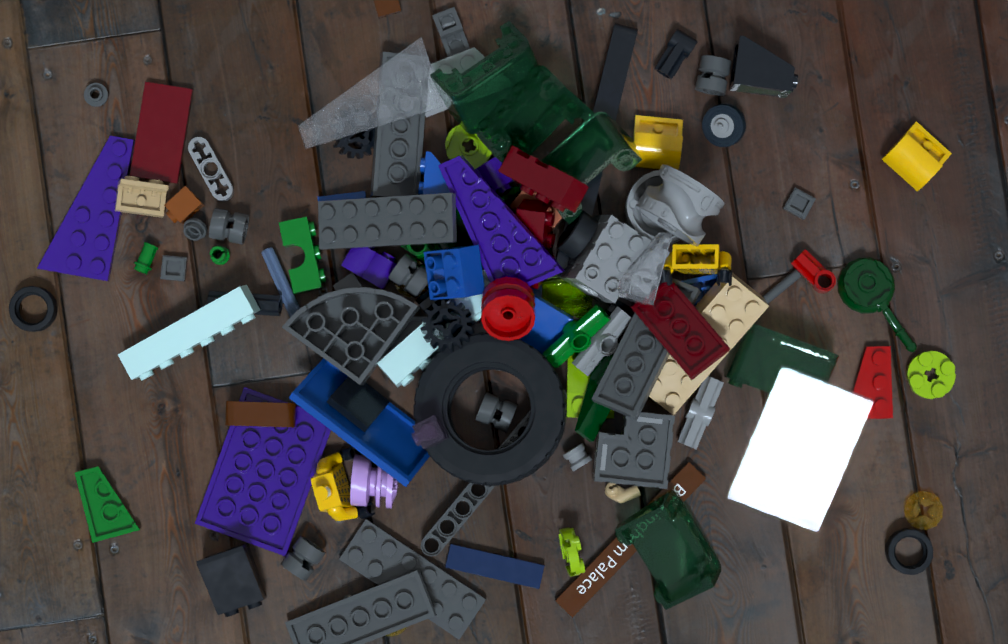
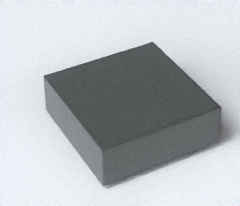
[783,187,816,220]
[160,255,188,282]

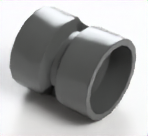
[695,55,732,96]
[209,208,249,245]
[388,253,428,298]
[475,392,518,433]
[281,535,326,581]

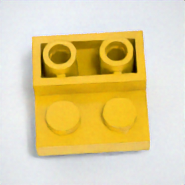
[630,115,683,170]
[882,121,952,191]

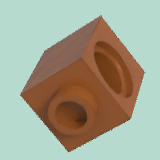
[164,186,205,225]

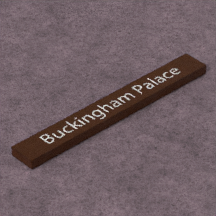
[555,462,706,618]

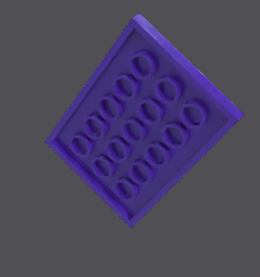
[195,387,331,556]

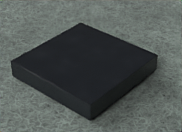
[326,376,390,432]

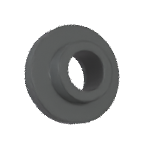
[84,83,108,107]
[183,218,207,241]

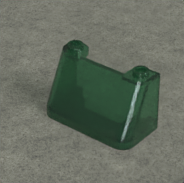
[541,112,642,224]
[724,324,839,414]
[615,490,721,610]

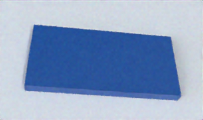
[289,358,430,487]

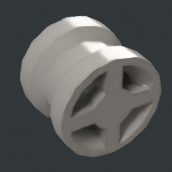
[563,443,593,471]

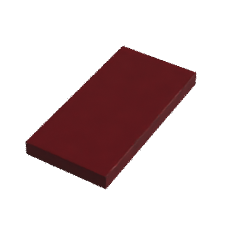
[130,82,193,184]
[631,281,730,381]

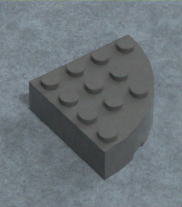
[282,287,420,385]

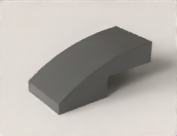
[432,7,470,57]

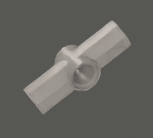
[572,306,632,376]
[677,376,724,450]

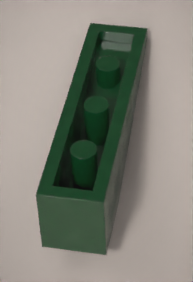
[575,342,620,442]

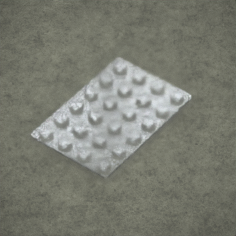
[728,365,874,532]

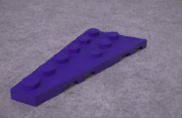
[37,136,135,281]
[438,155,565,286]

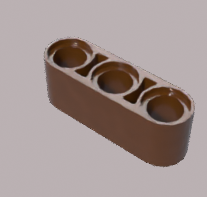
[225,401,296,427]

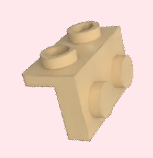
[115,176,169,218]

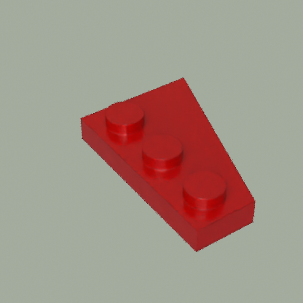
[844,346,893,420]

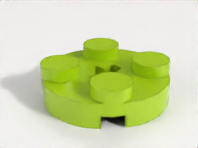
[445,122,493,169]
[906,351,956,399]
[559,527,585,577]

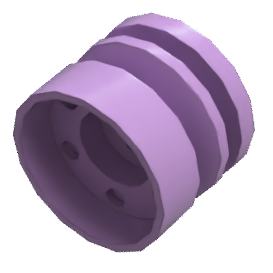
[350,455,398,509]

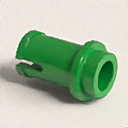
[133,242,159,275]
[209,246,230,265]

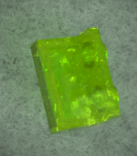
[543,281,593,318]

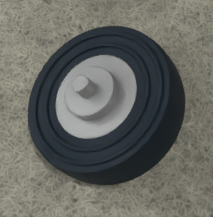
[702,104,746,147]

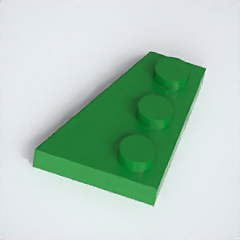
[74,466,140,543]

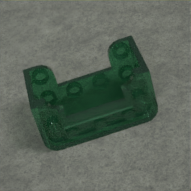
[430,21,547,134]
[477,65,595,163]

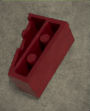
[498,145,589,213]
[516,199,555,289]

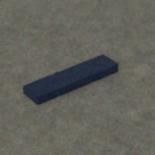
[445,544,545,589]

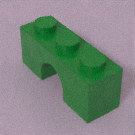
[278,217,327,294]

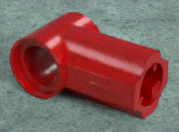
[790,249,836,294]

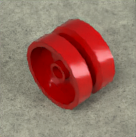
[481,277,535,341]

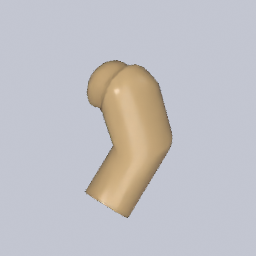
[605,483,641,503]

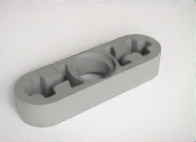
[188,137,234,201]

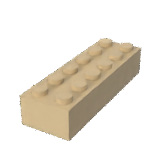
[649,273,769,415]

